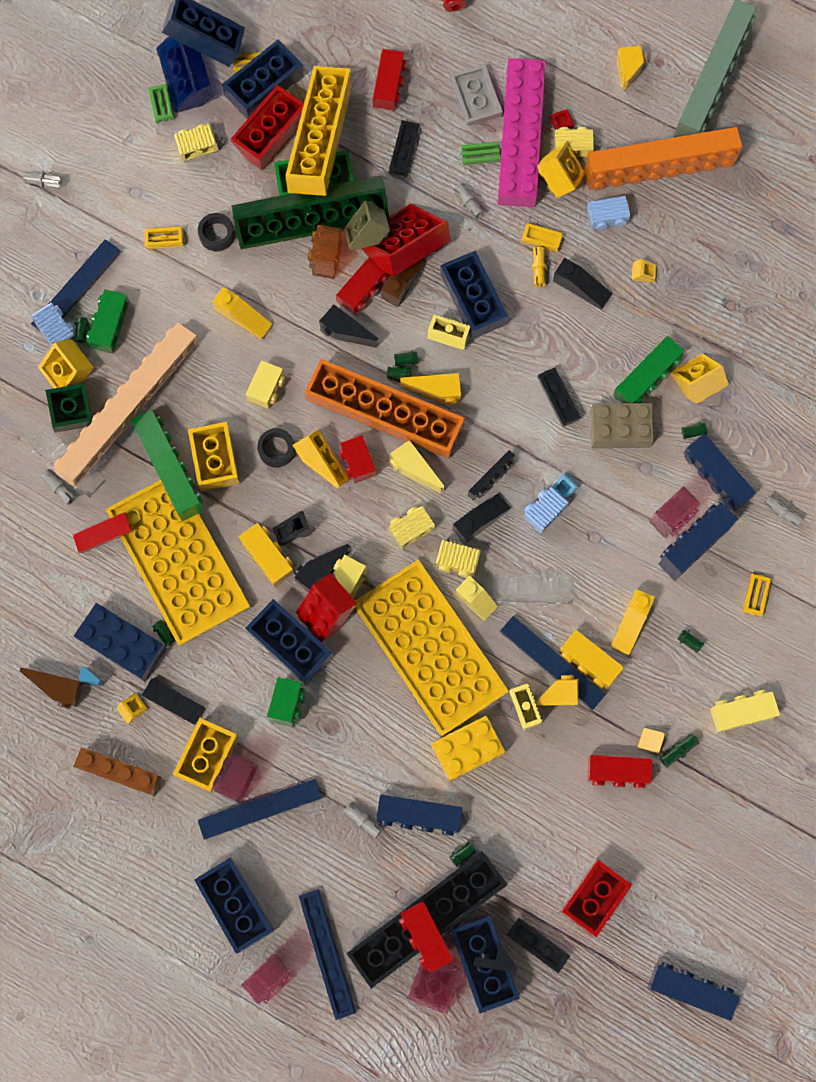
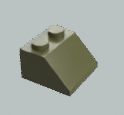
[344,200,390,250]

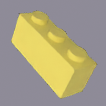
[710,690,780,733]

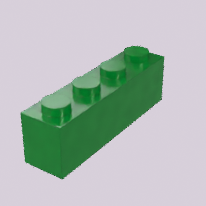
[613,336,684,404]

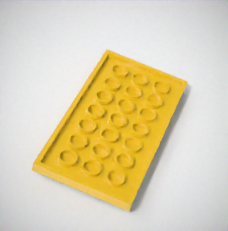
[105,480,251,647]
[355,560,509,737]

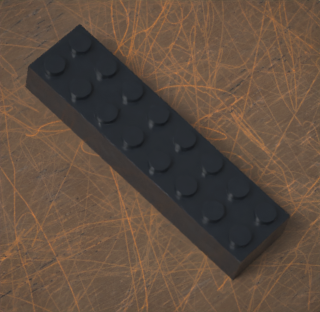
[346,850,508,989]

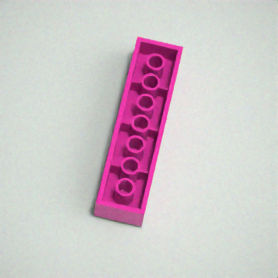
[497,58,545,208]

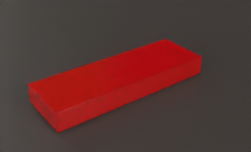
[73,512,133,554]

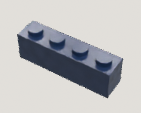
[683,434,756,512]
[376,794,462,836]
[647,962,739,1021]

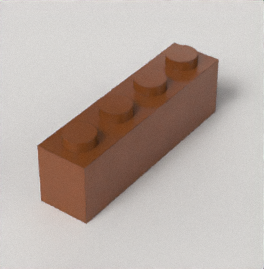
[73,747,162,796]

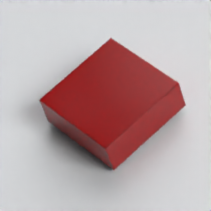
[550,109,574,129]

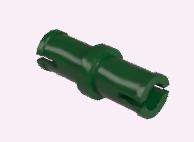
[659,733,699,768]

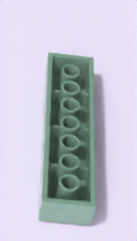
[673,0,756,138]

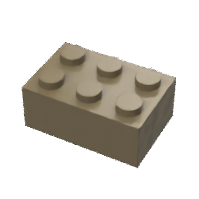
[590,403,653,448]

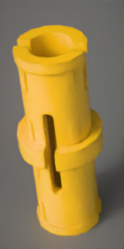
[532,247,547,287]

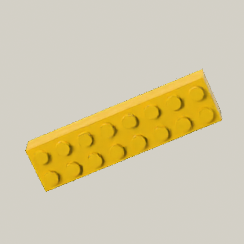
[285,66,352,196]

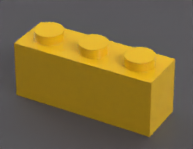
[238,523,294,587]
[559,630,624,689]

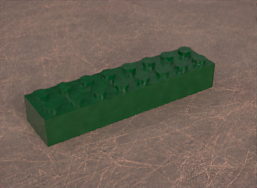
[231,176,390,250]

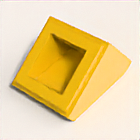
[632,259,657,283]
[117,693,148,724]
[637,728,665,754]

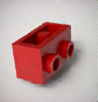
[338,435,376,484]

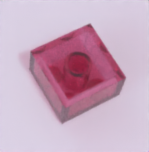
[650,486,700,539]
[213,753,258,804]
[241,954,293,1004]
[407,963,462,1015]

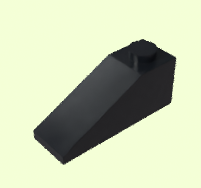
[553,257,612,310]
[319,304,379,348]
[452,493,511,545]
[294,544,351,592]

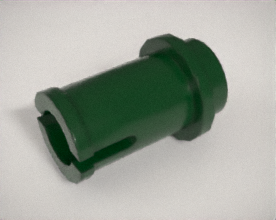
[74,317,90,343]
[394,350,419,366]
[387,366,411,379]
[681,422,707,439]
[152,620,175,646]
[677,630,704,653]
[449,841,476,867]

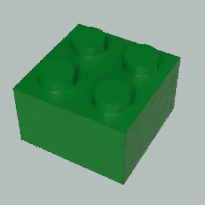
[267,677,306,728]

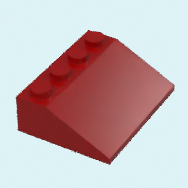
[361,203,451,277]

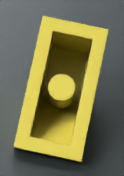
[455,576,498,621]

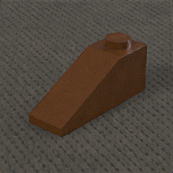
[381,258,426,307]
[19,667,83,709]

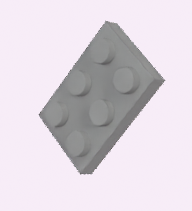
[450,64,503,126]

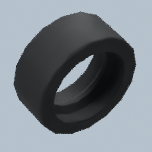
[197,213,235,252]
[257,428,295,468]

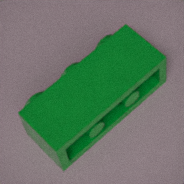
[86,289,130,354]

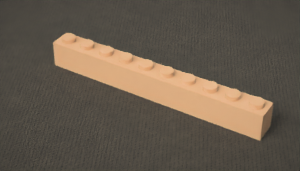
[54,323,197,487]

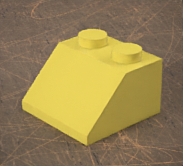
[334,555,367,599]

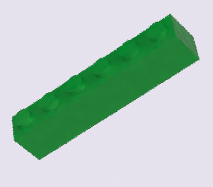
[131,409,204,522]

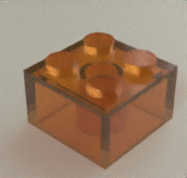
[308,225,342,279]

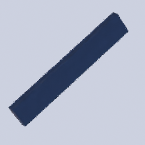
[31,239,121,332]
[500,616,606,710]
[198,779,322,840]
[298,889,356,1020]

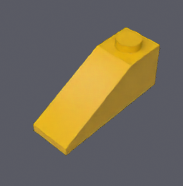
[212,287,273,340]
[400,373,461,405]
[293,429,349,488]
[610,589,655,656]

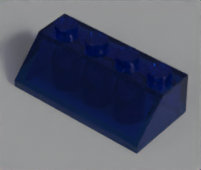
[156,36,214,113]

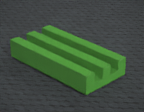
[148,84,174,124]
[461,142,501,165]

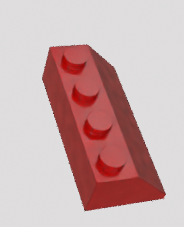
[230,85,304,170]

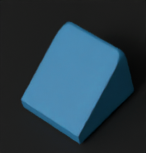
[552,472,581,500]
[79,666,103,686]

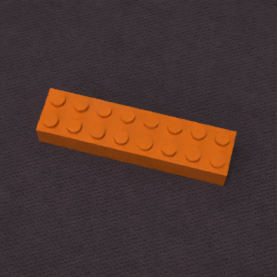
[584,127,742,190]
[304,358,465,459]

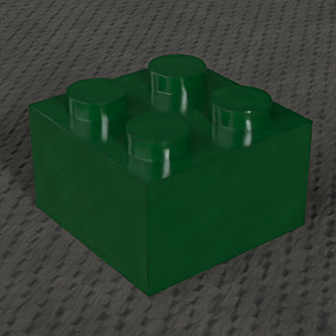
[45,383,92,433]

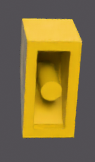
[617,45,646,90]
[537,675,579,705]

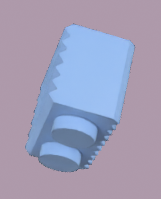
[587,195,630,230]
[31,303,74,347]
[524,486,569,534]

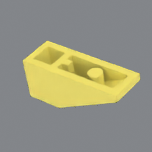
[389,440,444,493]

